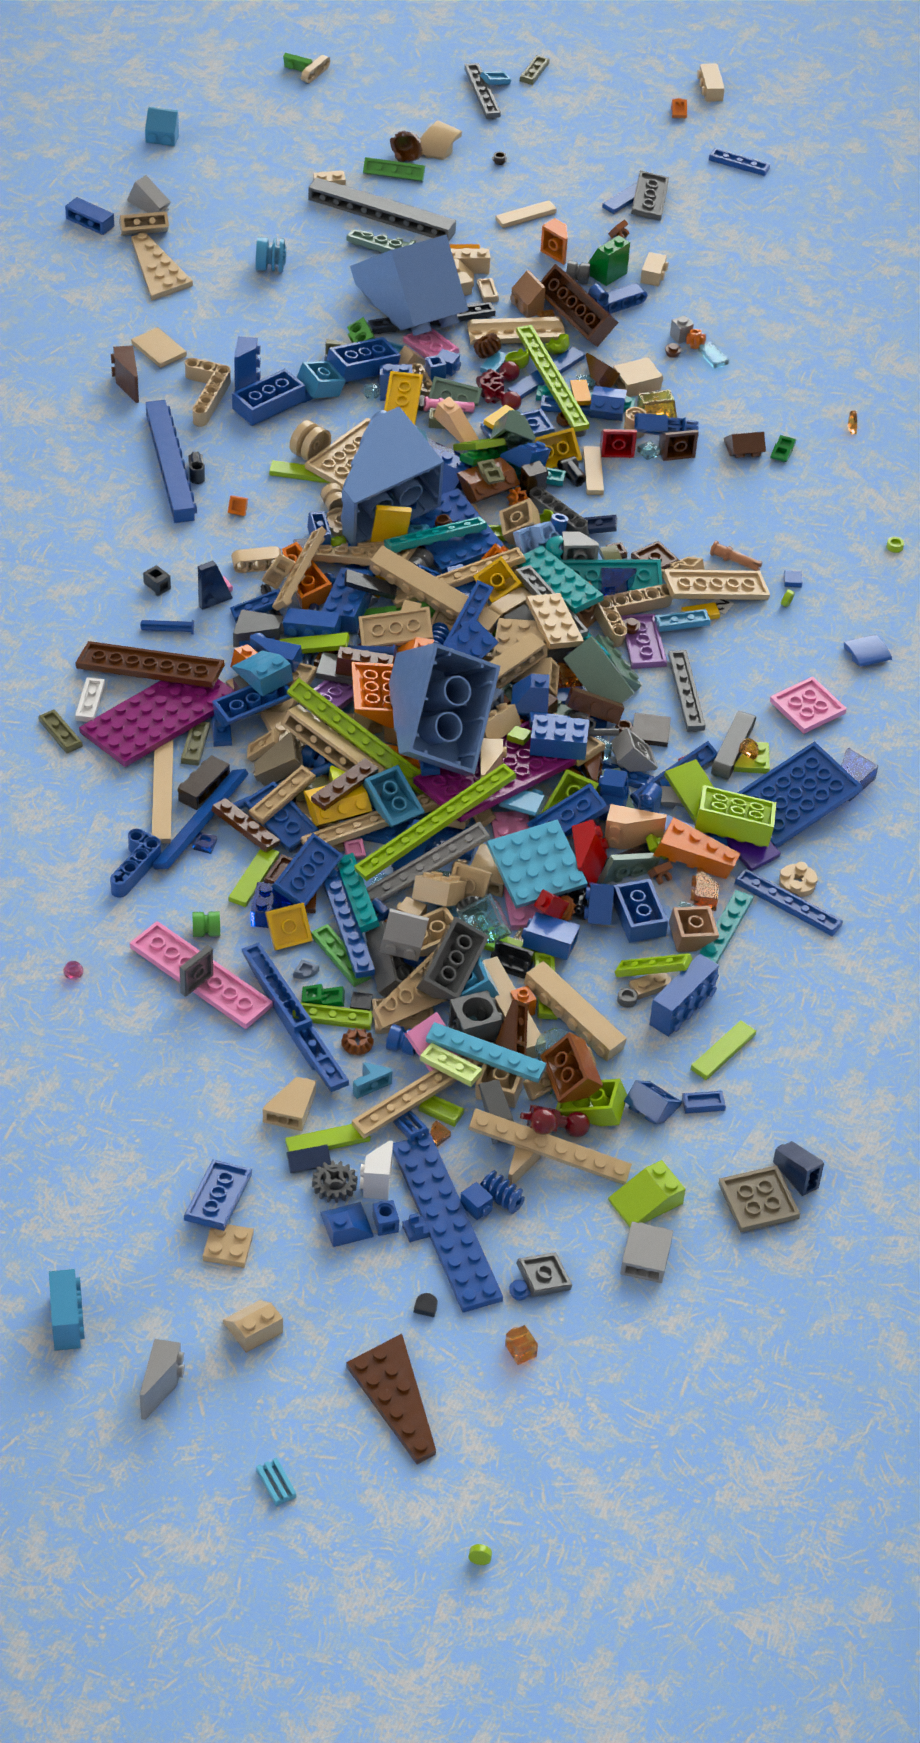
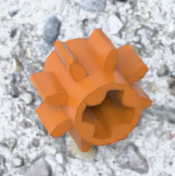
[686,329,706,349]
[506,487,529,506]

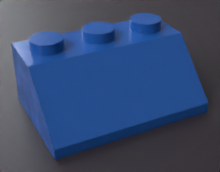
[234,336,261,392]

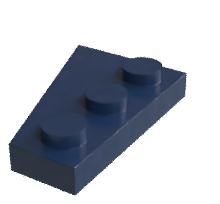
[198,561,233,610]

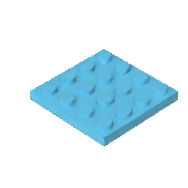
[486,819,588,909]

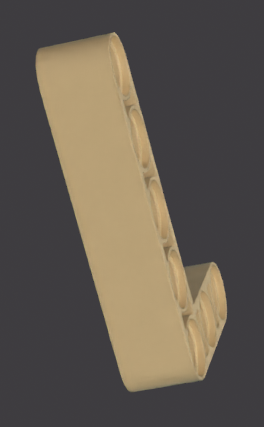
[185,358,231,427]
[594,584,673,647]

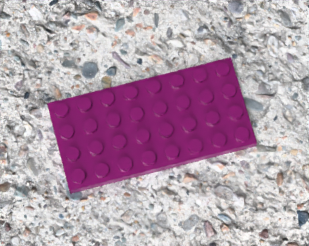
[79,679,235,767]
[413,721,577,823]

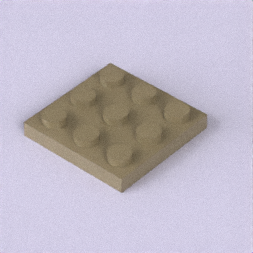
[718,1165,800,1233]

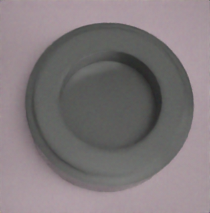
[617,988,638,1008]

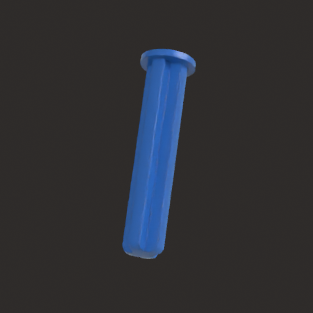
[140,620,194,634]
[348,645,397,659]

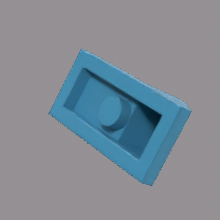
[353,1062,393,1099]

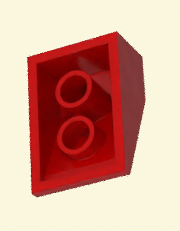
[572,820,609,887]

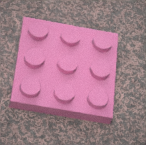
[770,676,847,734]

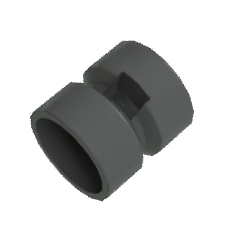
[566,261,591,284]
[408,548,434,568]

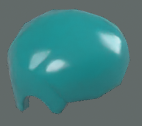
[545,535,564,560]

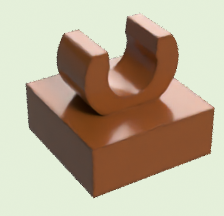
[608,219,630,238]
[648,861,673,885]

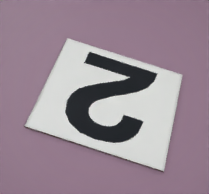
[711,599,734,614]

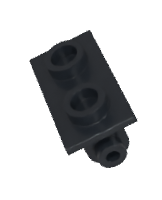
[568,887,587,920]

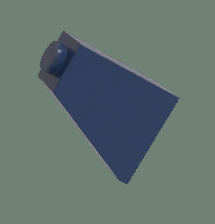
[773,1141,824,1196]

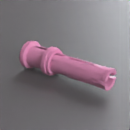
[423,397,475,413]

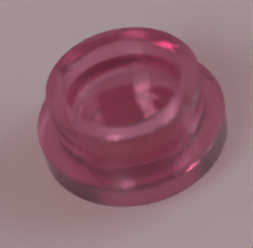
[63,961,83,980]

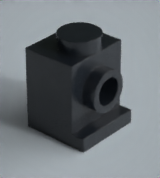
[143,565,171,597]

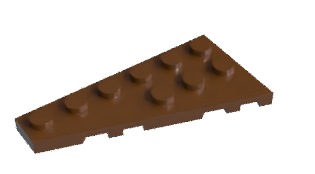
[346,1334,436,1464]

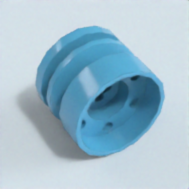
[255,237,287,272]

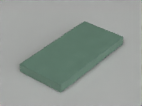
[563,636,635,703]

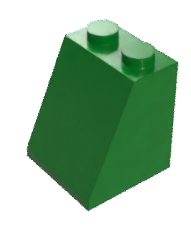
[588,236,630,286]

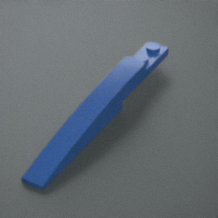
[241,942,349,1092]

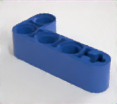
[588,283,648,314]
[110,829,161,898]

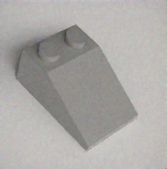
[140,1339,185,1420]

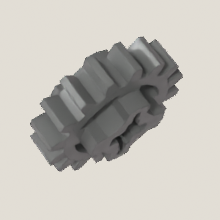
[312,1160,357,1203]

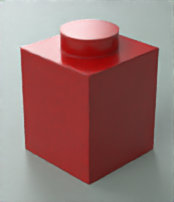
[534,889,569,919]

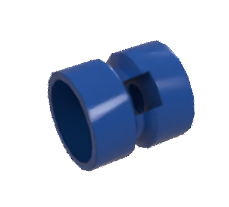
[302,745,330,769]
[386,1024,416,1056]

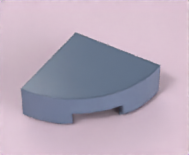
[293,959,319,979]

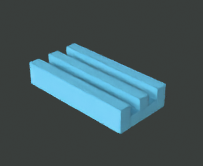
[256,1457,296,1506]

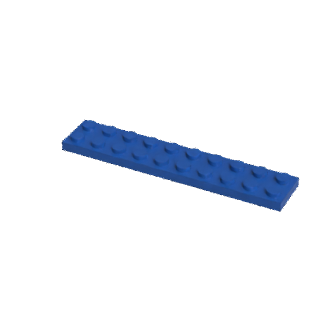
[393,1133,503,1313]

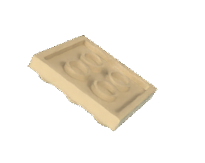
[492,618,549,659]

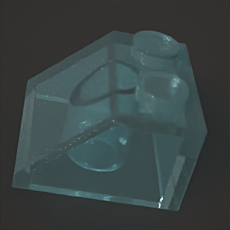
[457,893,512,943]

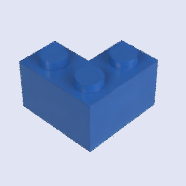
[599,768,629,821]
[584,883,614,925]

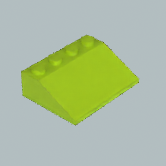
[695,785,776,847]

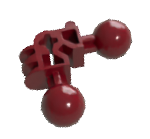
[476,361,522,410]
[520,1105,590,1137]

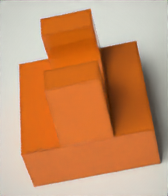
[228,495,248,516]

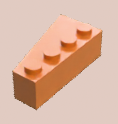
[282,542,332,610]
[653,817,740,879]

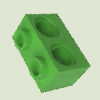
[347,317,375,343]

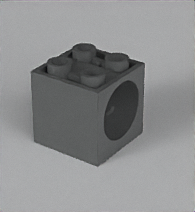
[448,990,504,1042]

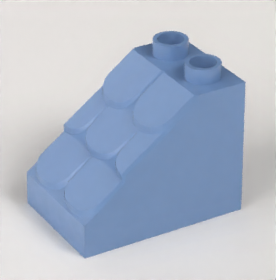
[350,235,468,336]
[341,407,444,546]
[389,643,501,776]

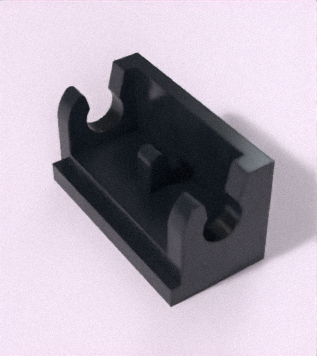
[490,940,534,979]

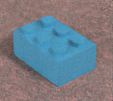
[49,1269,85,1351]

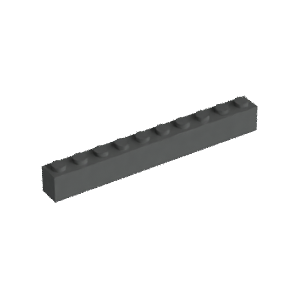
[308,178,456,241]

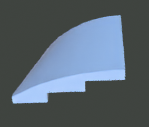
[513,521,561,554]

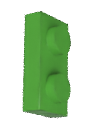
[283,53,312,72]

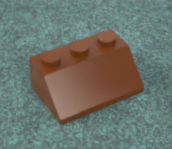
[456,457,520,504]
[540,1032,603,1103]

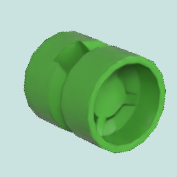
[192,911,221,937]

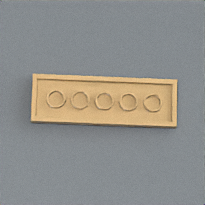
[662,569,770,600]

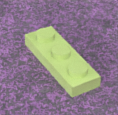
[420,1043,482,1087]

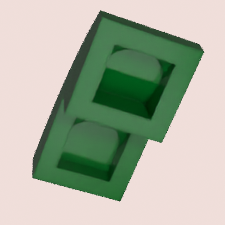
[770,435,796,462]
[301,984,345,1007]

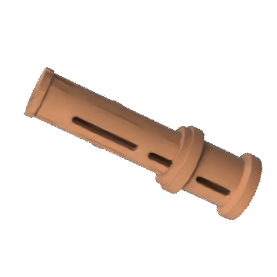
[710,541,762,571]

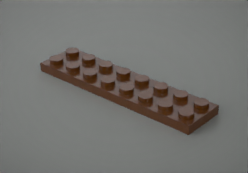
[75,641,225,688]

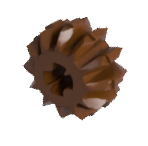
[473,333,502,359]

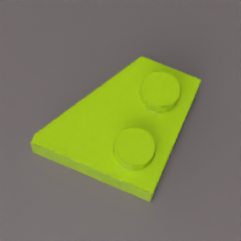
[734,742,770,774]

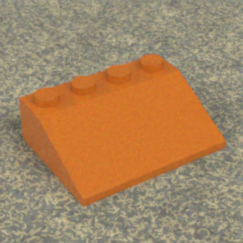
[351,662,394,728]

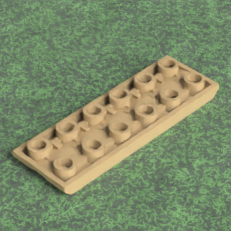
[467,317,565,345]

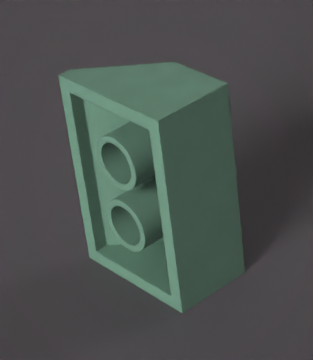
[490,410,536,449]

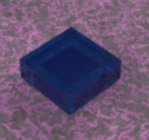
[193,832,217,854]

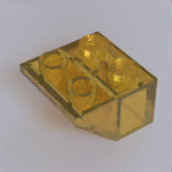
[637,389,677,418]

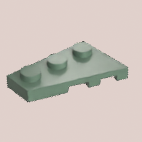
[429,376,482,406]
[597,853,661,884]

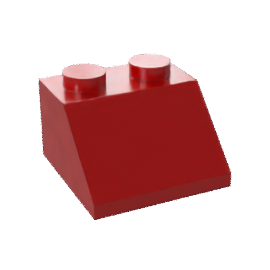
[600,429,637,458]

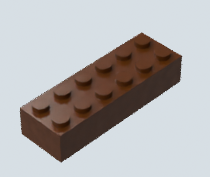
[540,264,619,347]

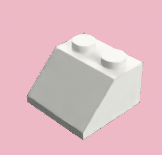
[360,1141,393,1200]

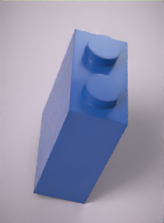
[521,912,581,960]

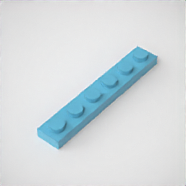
[426,1022,547,1083]

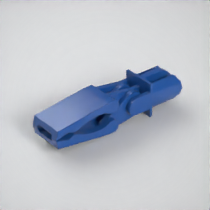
[634,413,699,437]

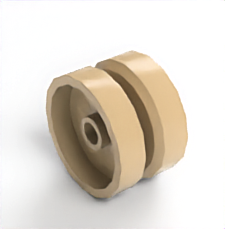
[290,420,331,461]

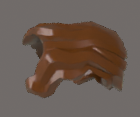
[390,131,423,162]

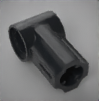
[188,452,205,484]
[557,456,586,487]

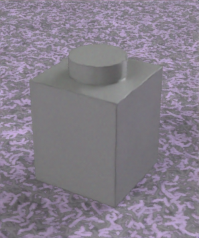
[670,316,694,344]

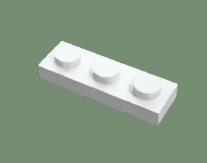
[75,677,105,722]

